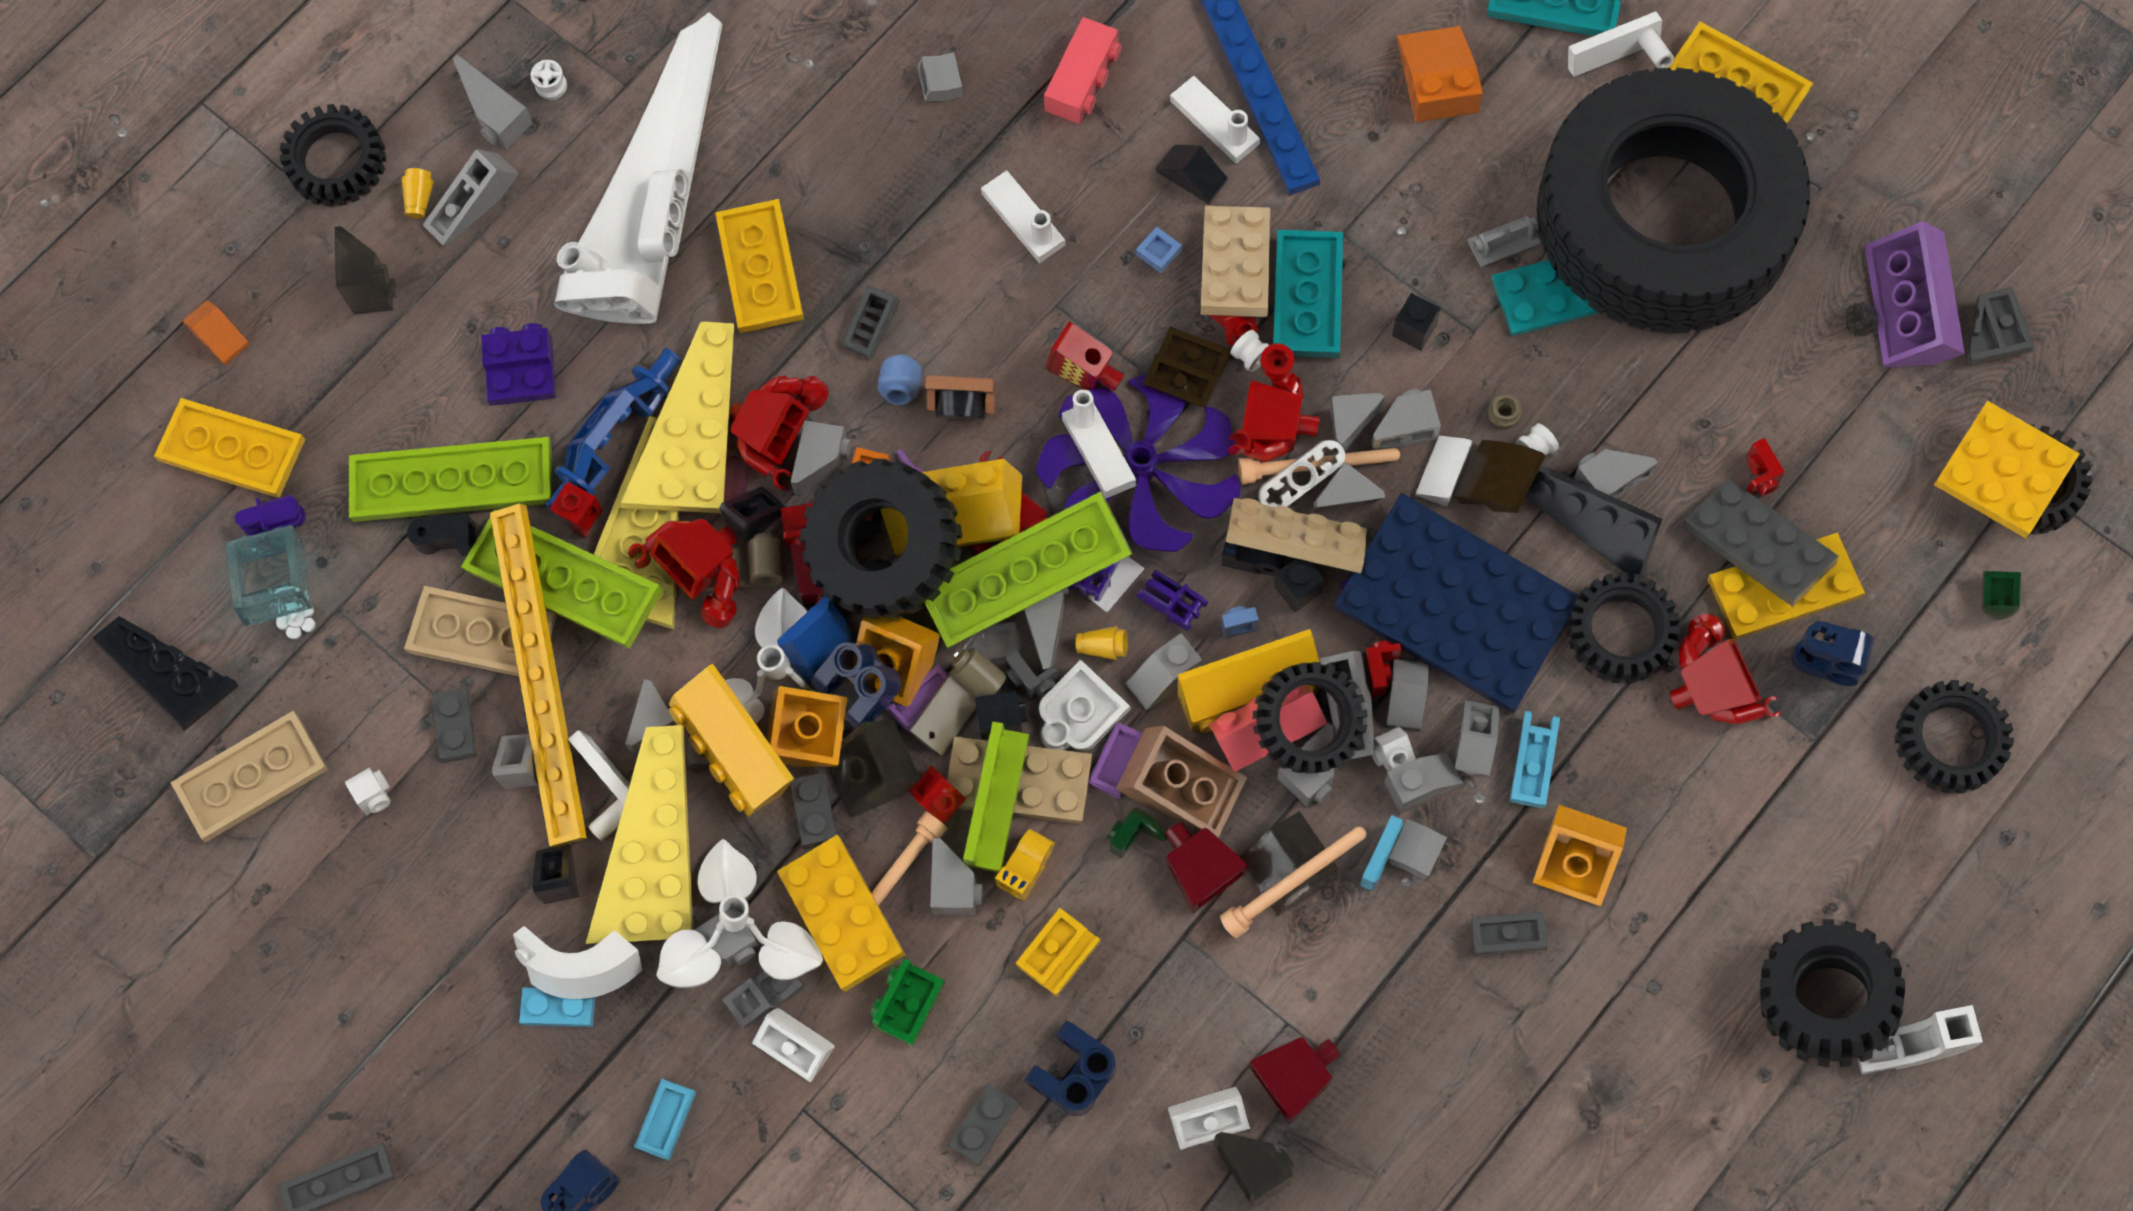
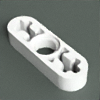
[1258,440,1345,507]

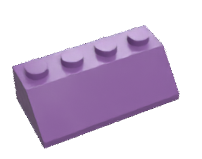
[1865,221,1965,368]

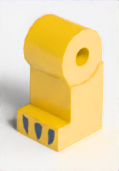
[995,829,1055,902]

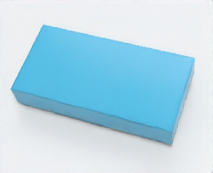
[1360,815,1404,891]
[634,1079,697,1161]

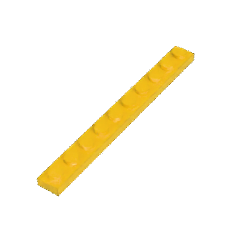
[490,503,587,847]

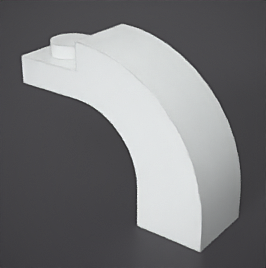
[513,926,643,999]
[1857,1005,1983,1075]

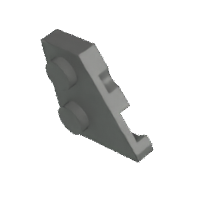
[1967,287,2034,366]

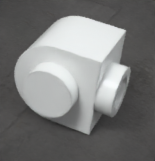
[1372,727,1415,772]
[345,767,391,816]

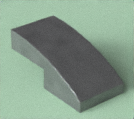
[722,972,806,1029]

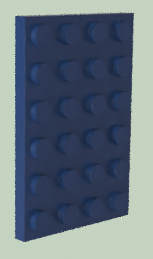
[1333,493,1579,714]

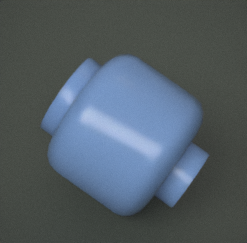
[877,354,923,405]

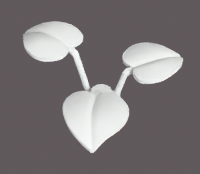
[725,588,859,731]
[657,839,823,988]

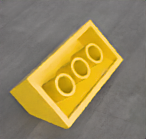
[880,459,1022,556]
[1177,629,1320,733]
[669,663,794,817]

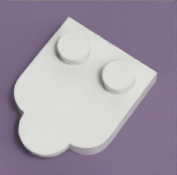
[1039,660,1131,751]

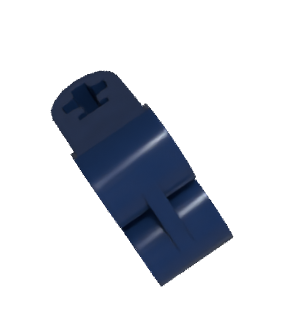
[1791,621,1875,686]
[811,642,901,733]
[1024,1020,1116,1116]
[541,1149,620,1211]

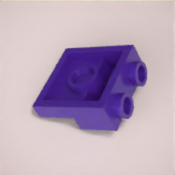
[481,323,556,406]

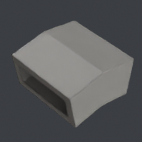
[917,53,964,102]
[1389,819,1447,880]

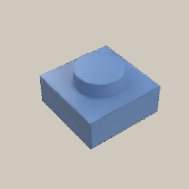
[1136,226,1182,274]
[1221,606,1259,639]

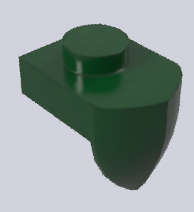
[1981,571,2021,620]
[1108,807,1167,859]

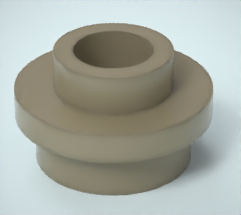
[1488,395,1522,428]

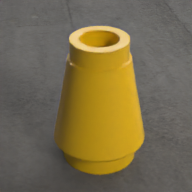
[401,168,434,219]
[1076,626,1128,660]

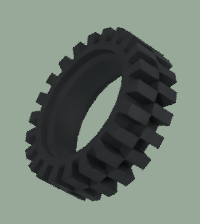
[280,104,386,207]
[2030,424,2092,534]
[1567,572,1680,684]
[1252,662,1368,774]
[1895,680,2014,794]

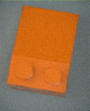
[1397,26,1483,123]

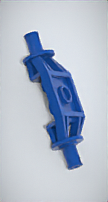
[545,348,682,518]

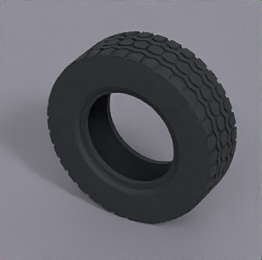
[1537,67,1810,333]

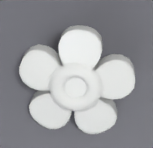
[276,602,316,639]

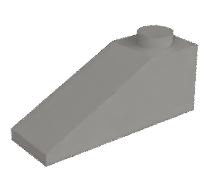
[452,54,533,150]
[423,149,519,246]
[1023,587,1069,672]
[1320,651,1375,761]

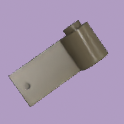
[681,533,783,592]
[908,648,1006,756]

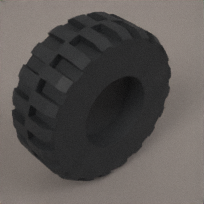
[800,459,962,619]

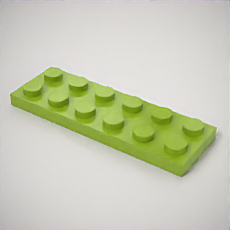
[349,437,553,522]
[925,492,1133,648]
[461,509,664,649]

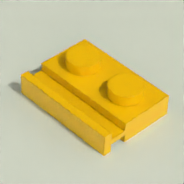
[1015,908,1101,998]

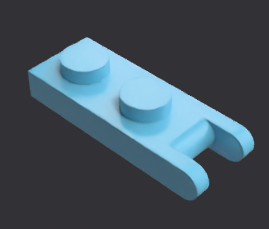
[1509,711,1560,809]

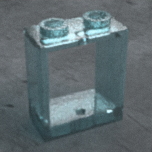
[226,525,312,626]

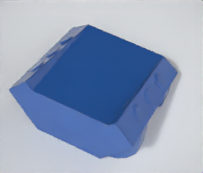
[777,597,857,688]

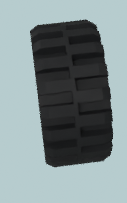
[1760,919,1905,1067]

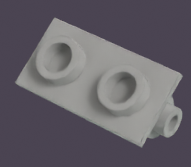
[1467,216,1541,268]

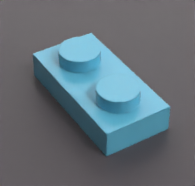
[519,987,596,1027]

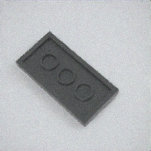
[1683,478,1838,607]

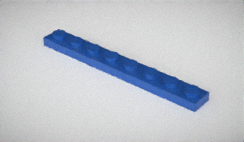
[1200,0,1320,196]

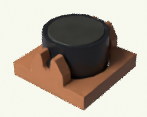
[925,375,999,420]

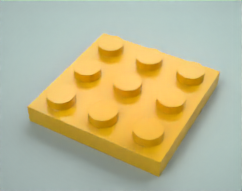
[1934,401,2080,539]

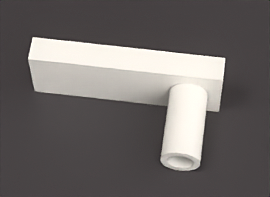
[1568,11,1674,77]
[1170,76,1260,164]
[981,170,1066,263]
[1062,390,1136,499]
[568,730,630,841]

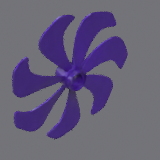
[1036,375,1241,552]

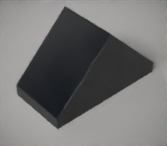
[1156,145,1228,204]
[719,486,786,543]
[532,844,579,904]

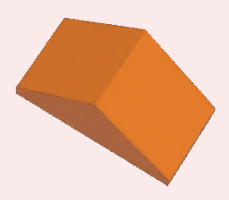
[182,300,250,365]

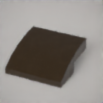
[1143,326,1231,409]
[1453,440,1546,513]

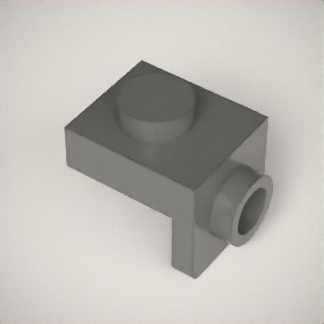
[1004,650,1059,700]

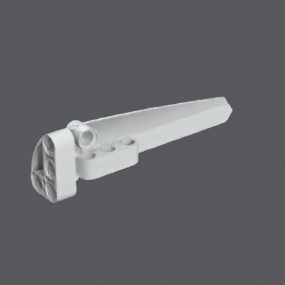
[554,12,722,324]

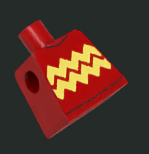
[1045,321,1125,392]

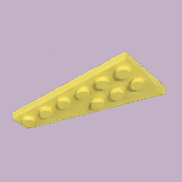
[620,321,734,514]
[594,416,679,630]
[586,725,693,944]

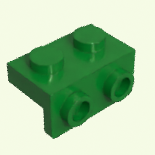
[870,958,945,1047]

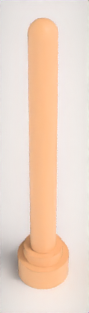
[1238,448,1400,485]
[871,811,948,906]
[1220,827,1366,938]

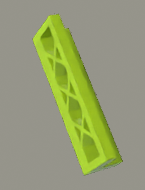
[963,722,1030,873]

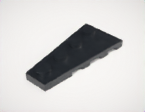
[1525,465,1663,579]
[92,616,238,731]

